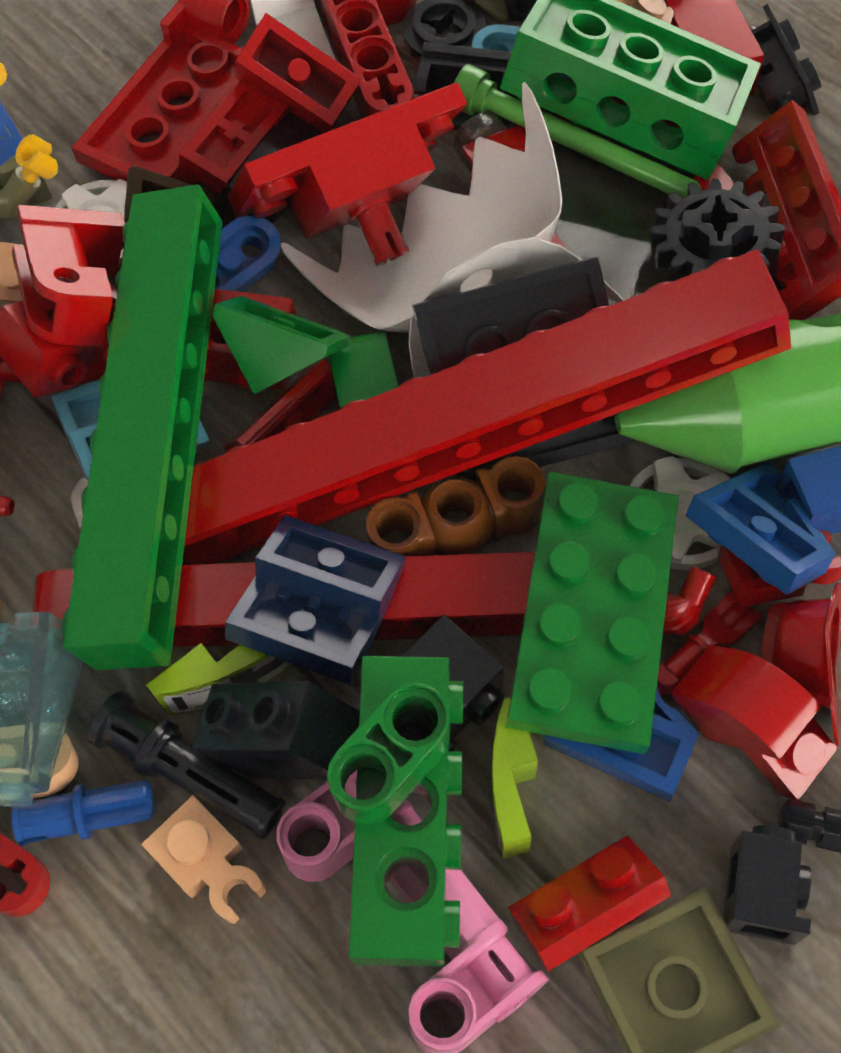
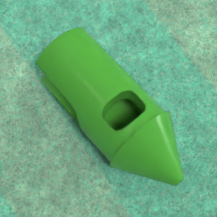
[615,313,841,474]

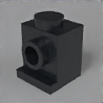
[723,825,811,945]

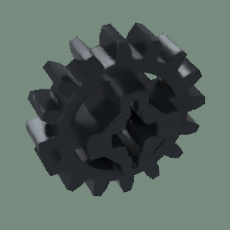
[650,179,785,282]

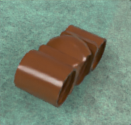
[365,456,545,557]

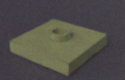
[576,887,781,1053]

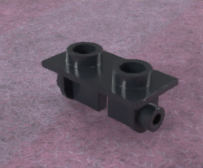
[749,4,822,116]

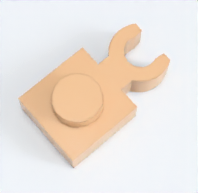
[141,795,266,924]

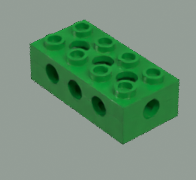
[500,0,761,181]

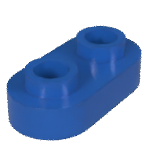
[215,215,281,292]

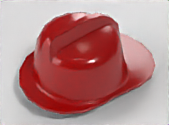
[761,583,841,746]

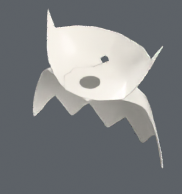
[281,82,624,378]

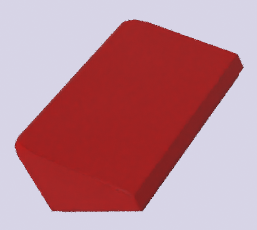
[224,359,336,451]

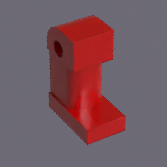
[12,205,125,347]

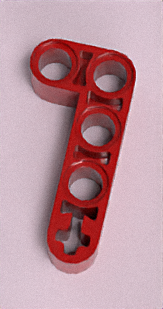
[321,0,417,118]

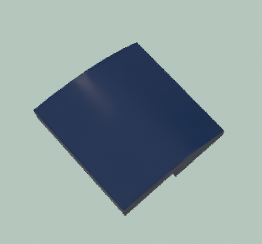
[225,515,406,685]

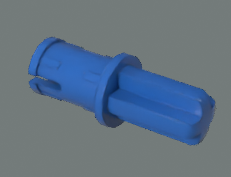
[11,780,155,846]

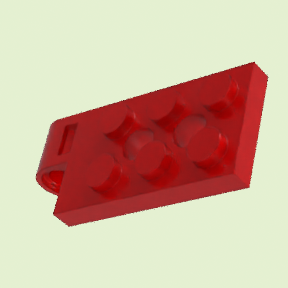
[71,0,250,181]

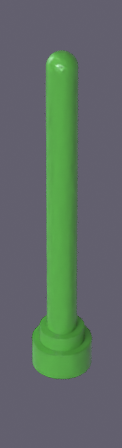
[454,64,701,198]

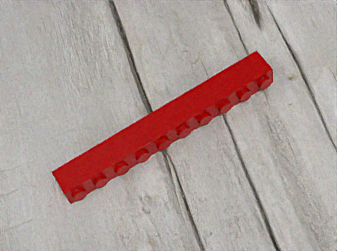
[182,249,791,565]

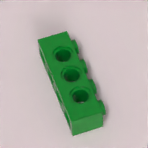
[349,656,463,967]

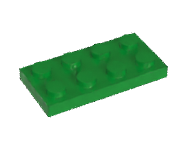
[506,471,679,754]

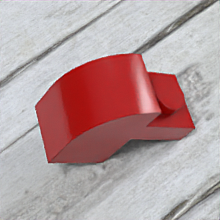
[670,645,837,800]

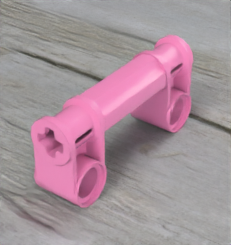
[276,770,549,1053]

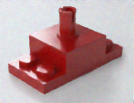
[227,82,467,266]

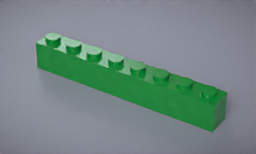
[62,184,223,670]

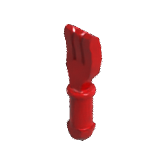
[657,590,763,695]

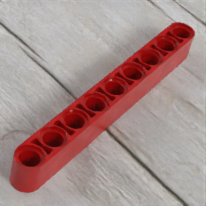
[29,552,534,651]

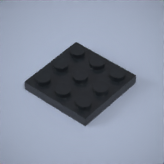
[412,257,637,481]

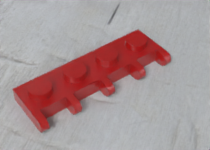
[732,100,841,320]

